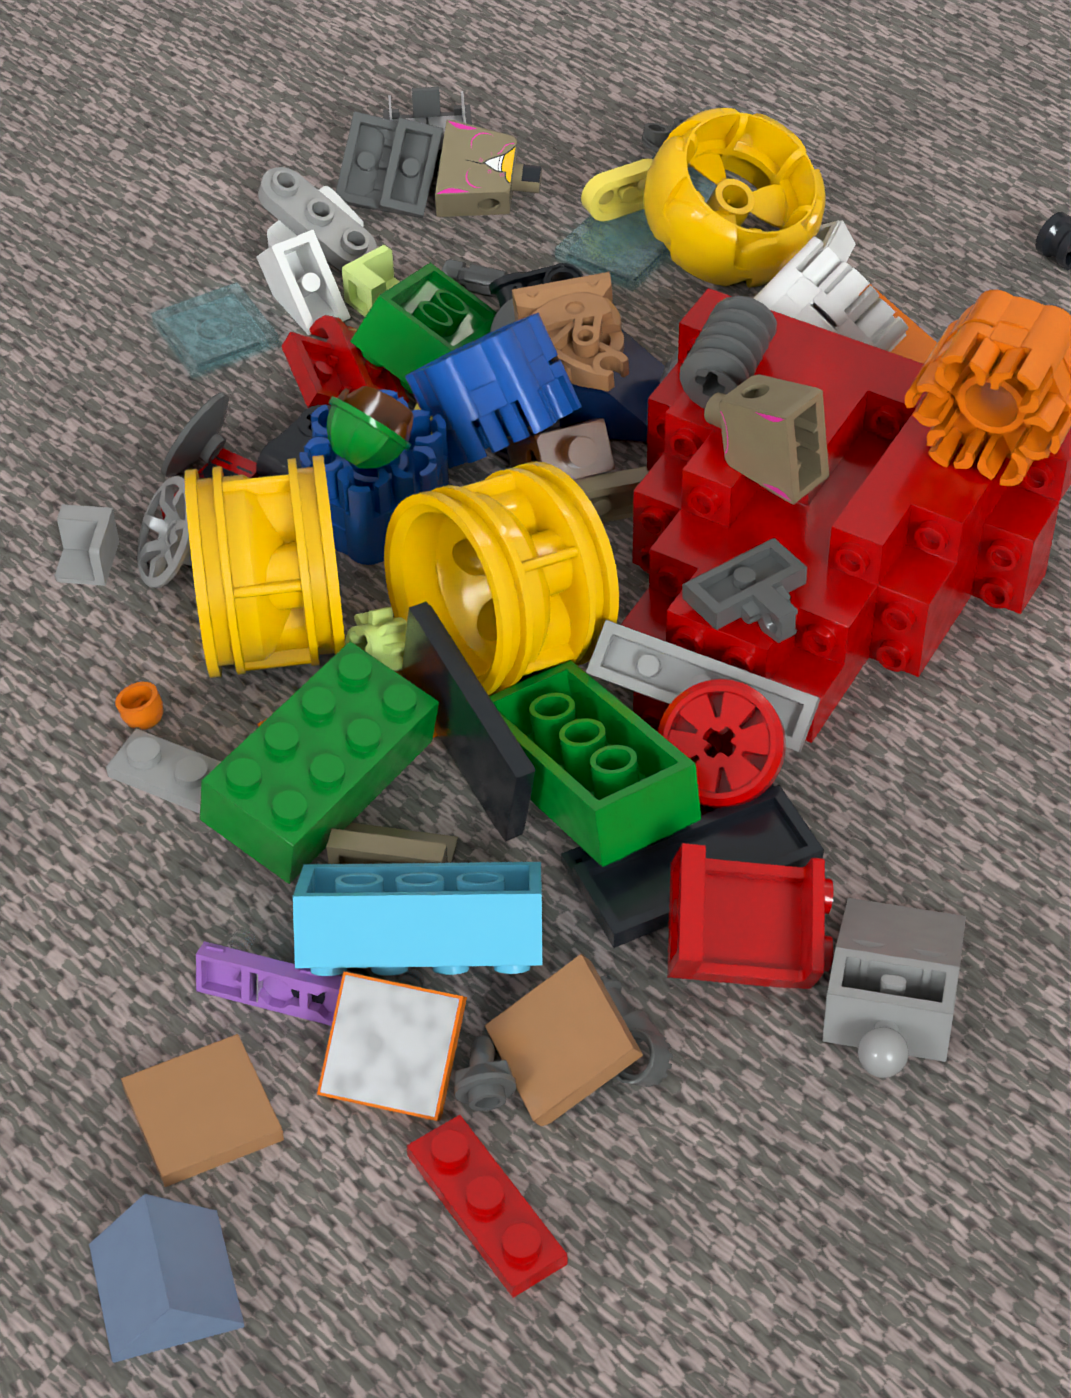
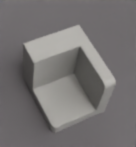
[55,504,119,586]

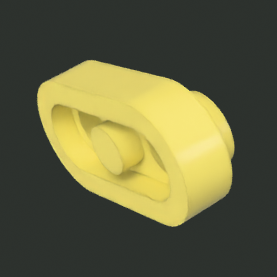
[581,159,653,221]

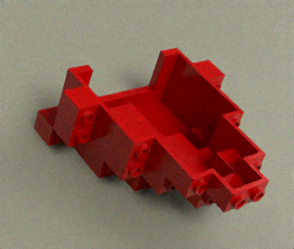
[620,288,1071,758]

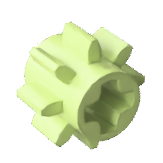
[346,607,407,671]

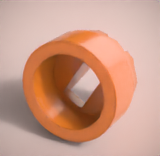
[115,682,164,730]

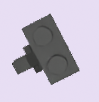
[682,538,807,643]

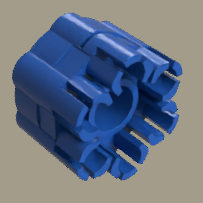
[405,312,582,469]
[300,390,449,565]

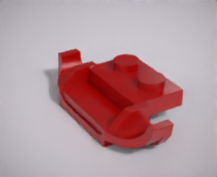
[281,315,409,408]

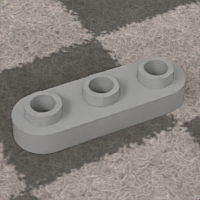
[258,167,377,271]

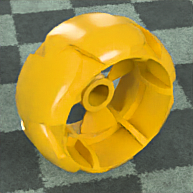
[644,108,826,288]

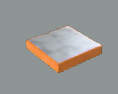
[317,971,467,1121]

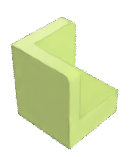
[342,245,400,317]

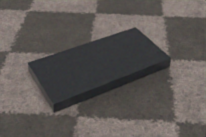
[402,601,536,842]

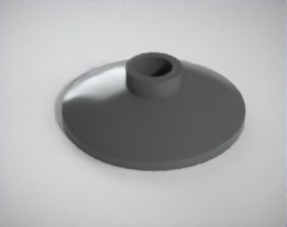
[161,392,229,478]

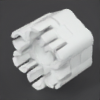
[753,236,909,352]

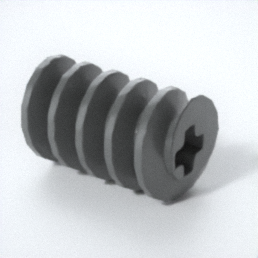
[680,296,777,409]

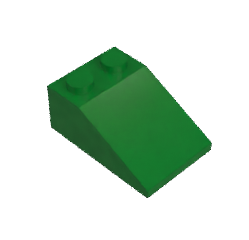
[350,262,497,394]

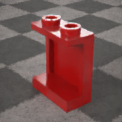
[667,843,834,989]

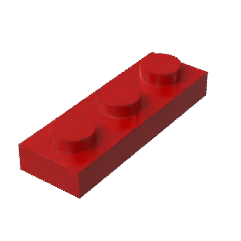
[406,1115,568,1298]

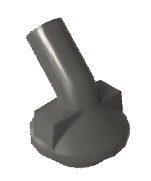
[454,1036,516,1111]

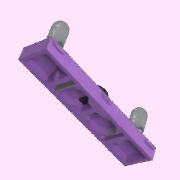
[196,927,424,1026]

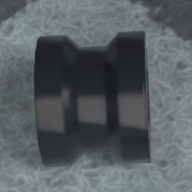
[1035,211,1071,271]

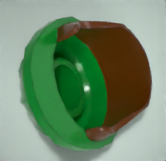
[326,386,414,469]

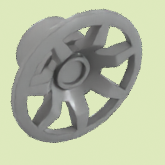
[137,476,192,588]

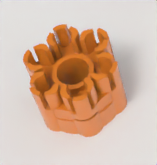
[905,290,1071,486]

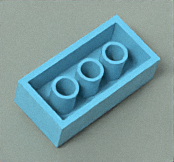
[293,862,543,976]

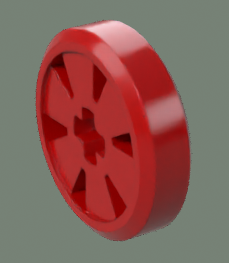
[657,679,786,808]

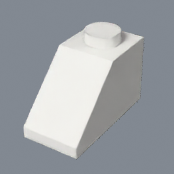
[256,230,351,336]

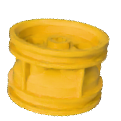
[185,455,346,678]
[384,461,619,695]

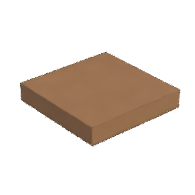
[484,954,643,1127]
[121,1034,284,1187]

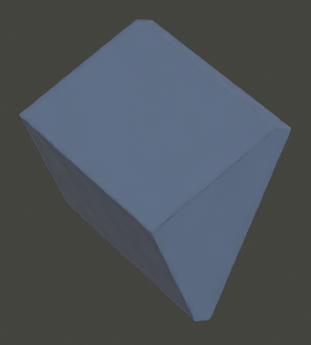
[89,1194,245,1363]

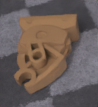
[512,272,629,391]

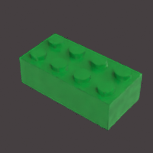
[200,641,439,884]
[489,660,701,867]

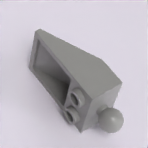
[822,898,966,1078]

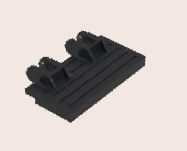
[561,783,824,948]

